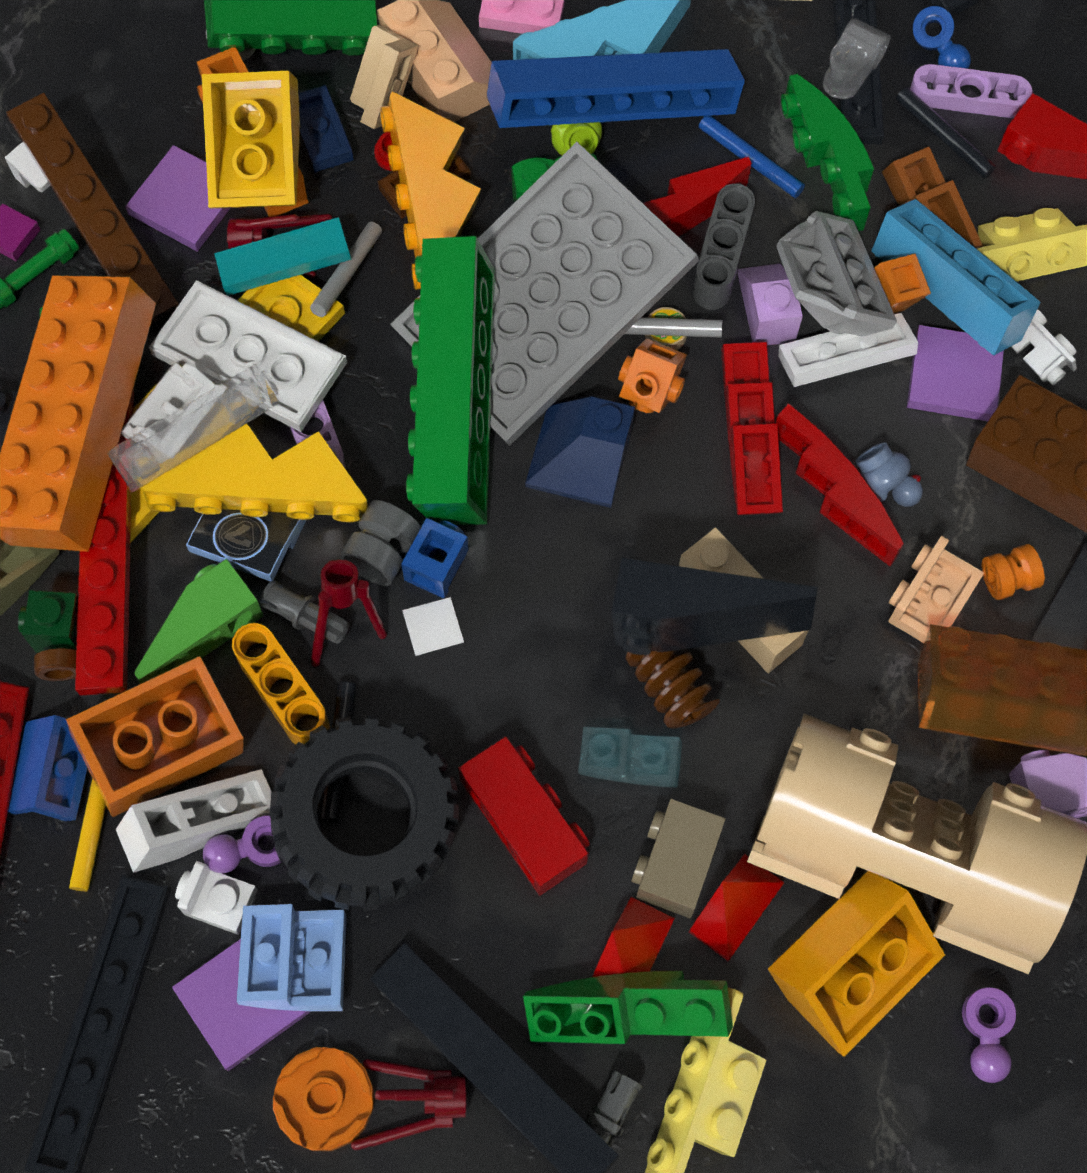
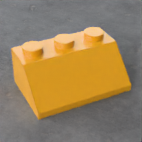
[768,871,945,1057]

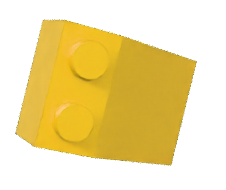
[202,71,300,209]

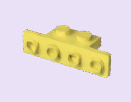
[976,208,1087,281]
[645,988,766,1173]

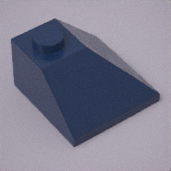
[525,396,635,508]

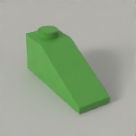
[134,559,264,684]

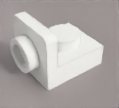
[175,861,258,935]

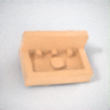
[888,535,984,650]

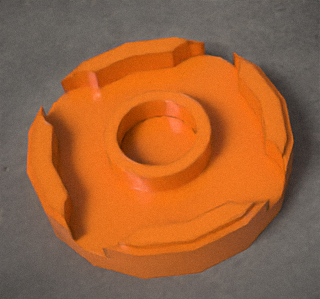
[273,1047,374,1151]

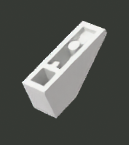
[116,769,271,873]

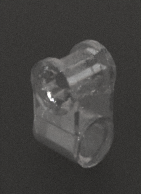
[823,18,891,99]

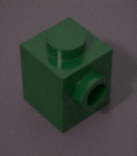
[18,590,78,653]

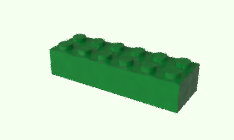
[406,236,495,525]

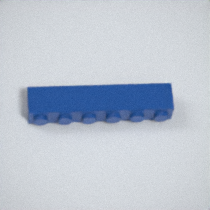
[487,49,745,128]

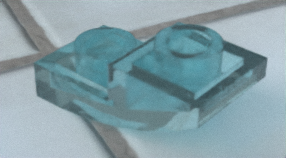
[578,727,682,788]

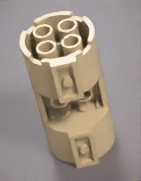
[747,713,1087,974]

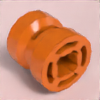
[982,544,1045,600]

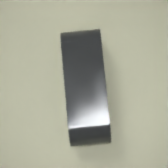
[693,183,755,310]

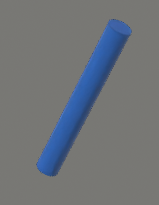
[699,116,805,198]

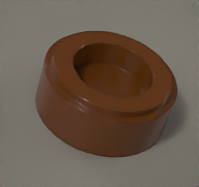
[34,648,76,681]

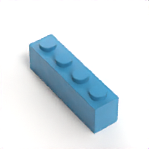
[871,199,1041,356]

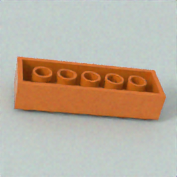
[0,276,156,552]

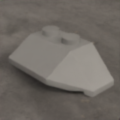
[776,211,897,337]

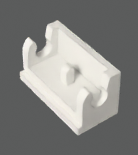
[121,363,224,464]

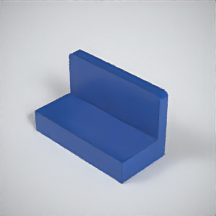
[8,715,87,821]

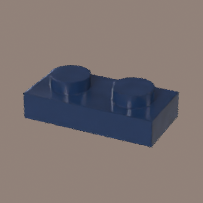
[298,85,354,173]

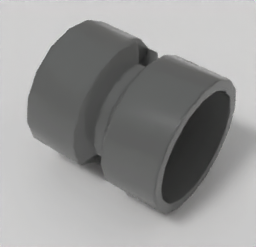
[339,500,421,586]

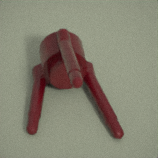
[227,214,333,279]
[311,559,387,667]
[351,1059,466,1150]

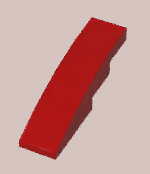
[643,157,752,237]
[721,342,783,515]
[776,404,904,566]

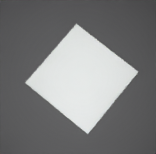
[402,597,464,656]

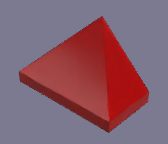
[689,854,784,961]
[592,897,675,977]

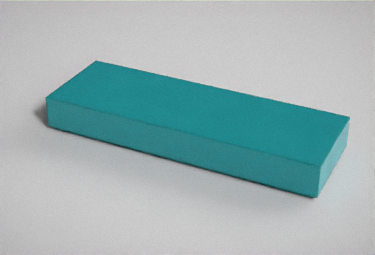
[214,217,352,296]

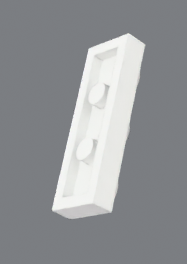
[779,313,918,387]

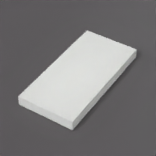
[149,280,347,432]

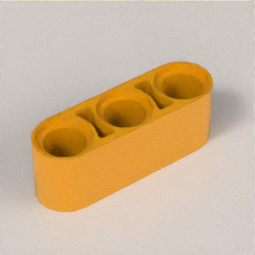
[232,623,330,745]

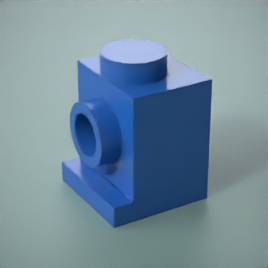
[401,518,469,599]

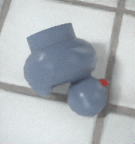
[855,442,923,507]

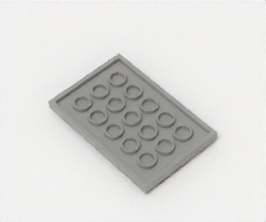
[390,142,699,446]

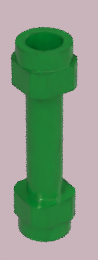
[0,229,80,309]

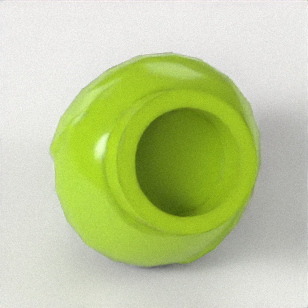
[551,122,602,156]

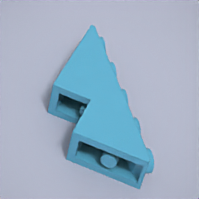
[513,0,691,60]

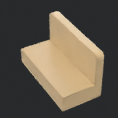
[350,25,419,129]

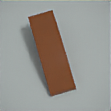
[882,147,983,248]

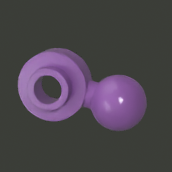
[203,816,281,873]
[962,988,1016,1083]

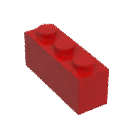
[458,737,590,896]

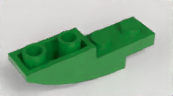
[781,74,874,232]
[523,971,733,1044]

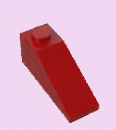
[997,93,1087,179]

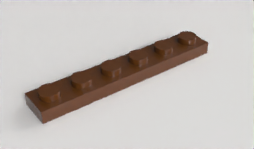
[6,93,178,325]

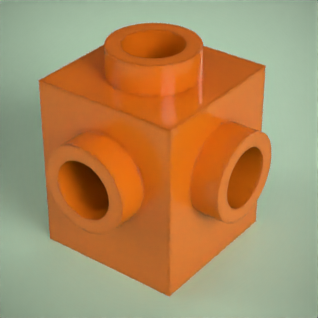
[618,338,687,413]

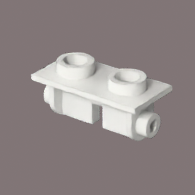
[1011,309,1077,385]

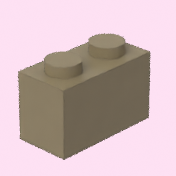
[631,799,726,919]

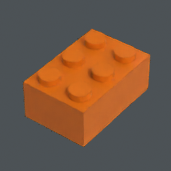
[66,656,244,818]

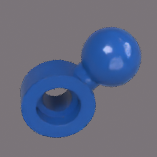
[913,6,971,69]

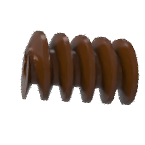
[625,650,720,729]

